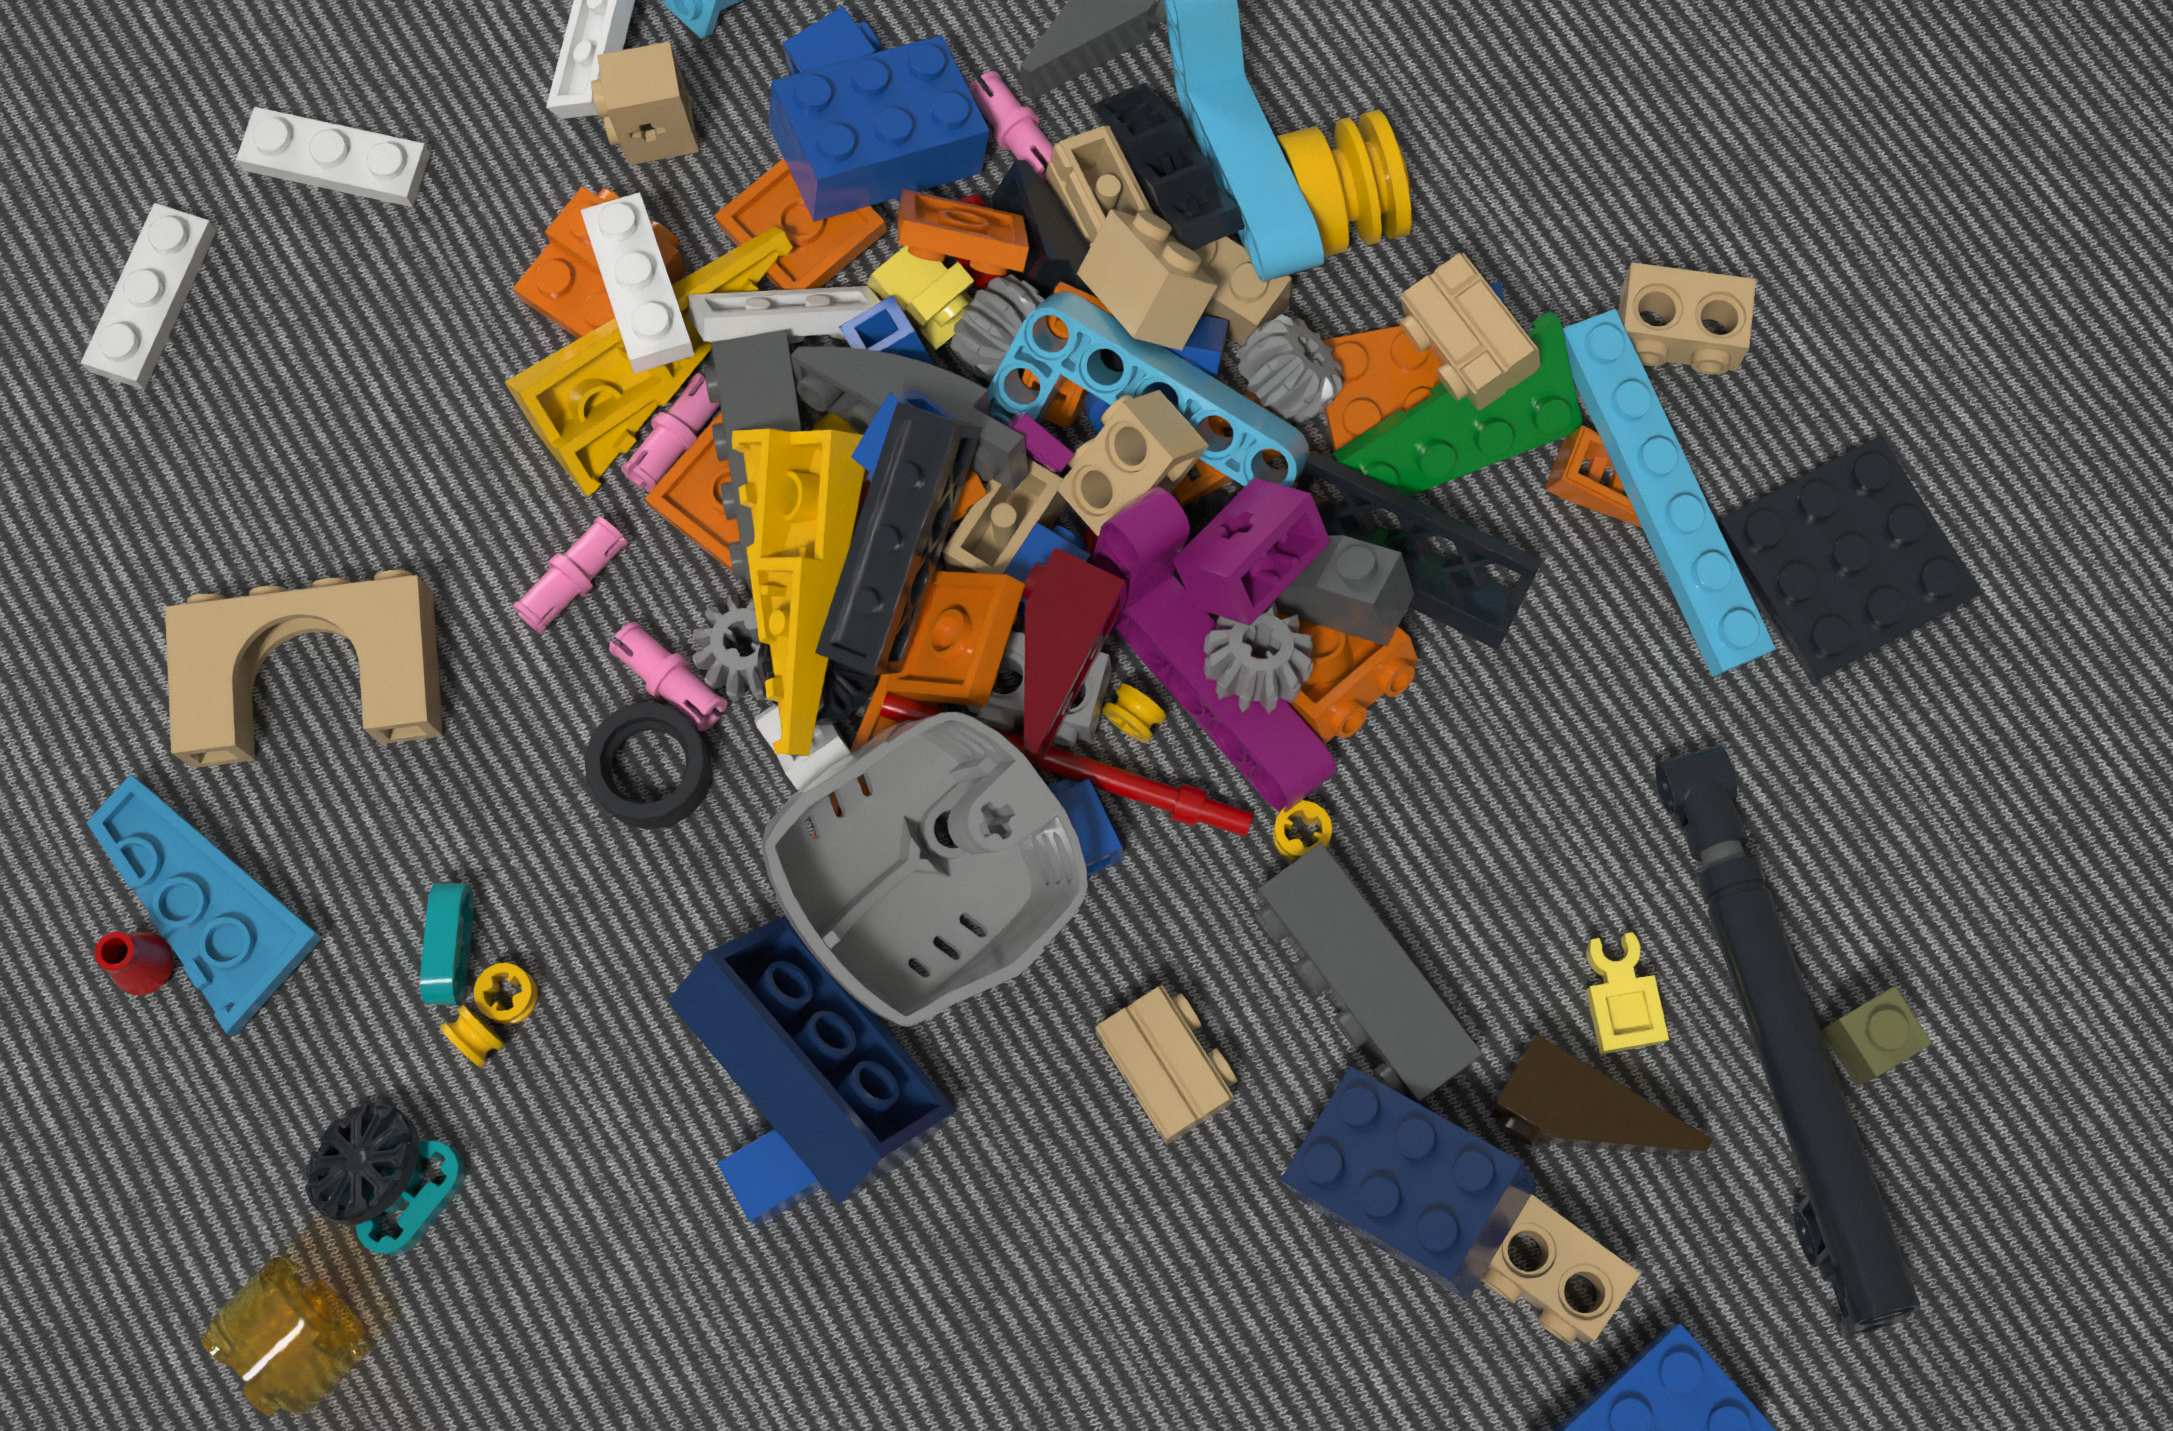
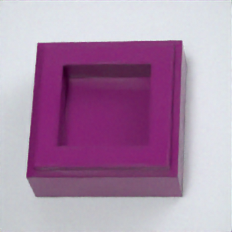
[1007,412,1075,472]

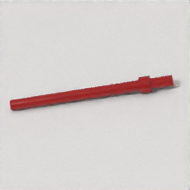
[879,692,1253,837]

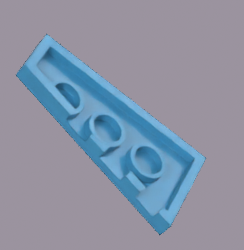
[86,774,323,1037]

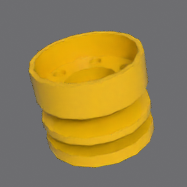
[1275,109,1412,257]

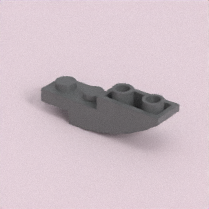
[790,346,1029,491]

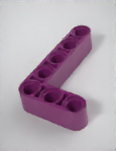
[1090,487,1336,813]

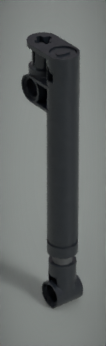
[1655,745,1921,1338]

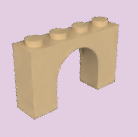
[165,570,443,768]

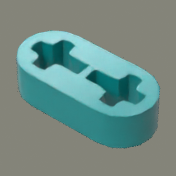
[420,883,474,1005]
[356,1140,466,1255]

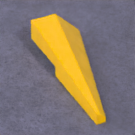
[504,226,793,497]
[732,428,865,756]

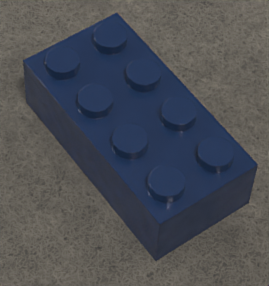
[668,915,957,1205]

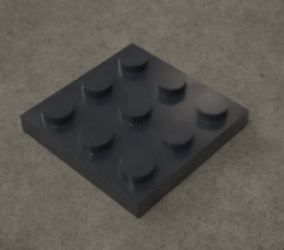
[1717,435,1982,686]

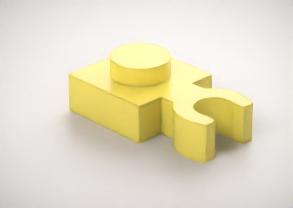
[1586,932,1669,1054]

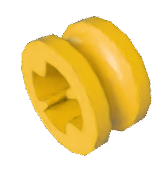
[1102,684,1166,743]
[1273,800,1332,862]
[473,963,538,1025]
[439,1004,505,1068]

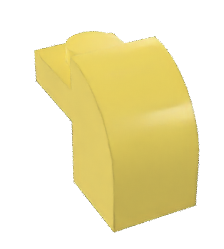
[866,246,974,351]

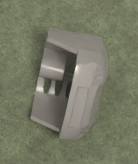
[762,712,1088,1027]

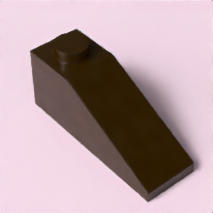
[1489,1034,1713,1157]

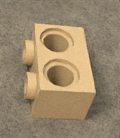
[1618,263,1756,374]
[1056,390,1209,536]
[1481,1195,1641,1345]

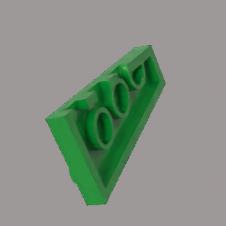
[1332,311,1583,511]

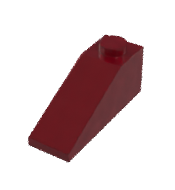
[1022,547,1127,768]

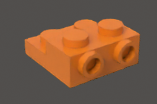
[512,186,686,339]
[1253,613,1419,745]

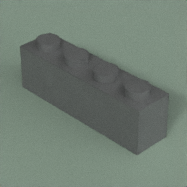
[704,330,805,595]
[1254,843,1483,1104]

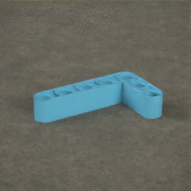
[1164,0,1324,283]
[988,292,1309,487]

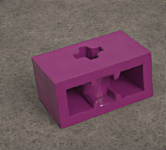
[1173,477,1331,626]

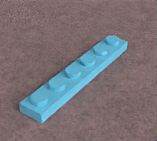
[1562,309,1776,677]

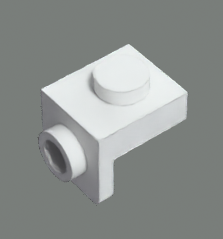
[754,704,851,791]

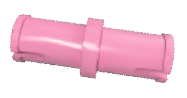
[969,71,1054,184]
[621,373,720,492]
[512,516,628,634]
[609,621,727,732]

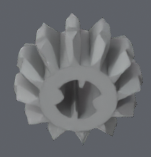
[950,275,1045,383]
[1237,314,1343,425]
[692,594,773,701]
[1203,602,1313,714]

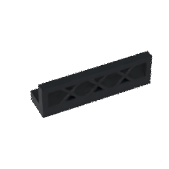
[815,402,983,676]
[1296,451,1542,650]

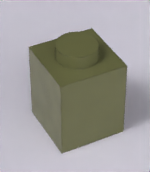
[1821,986,1933,1087]

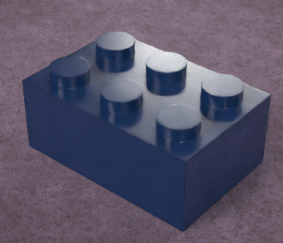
[1280,1066,1537,1301]

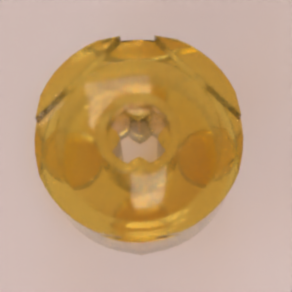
[201,1257,370,1416]

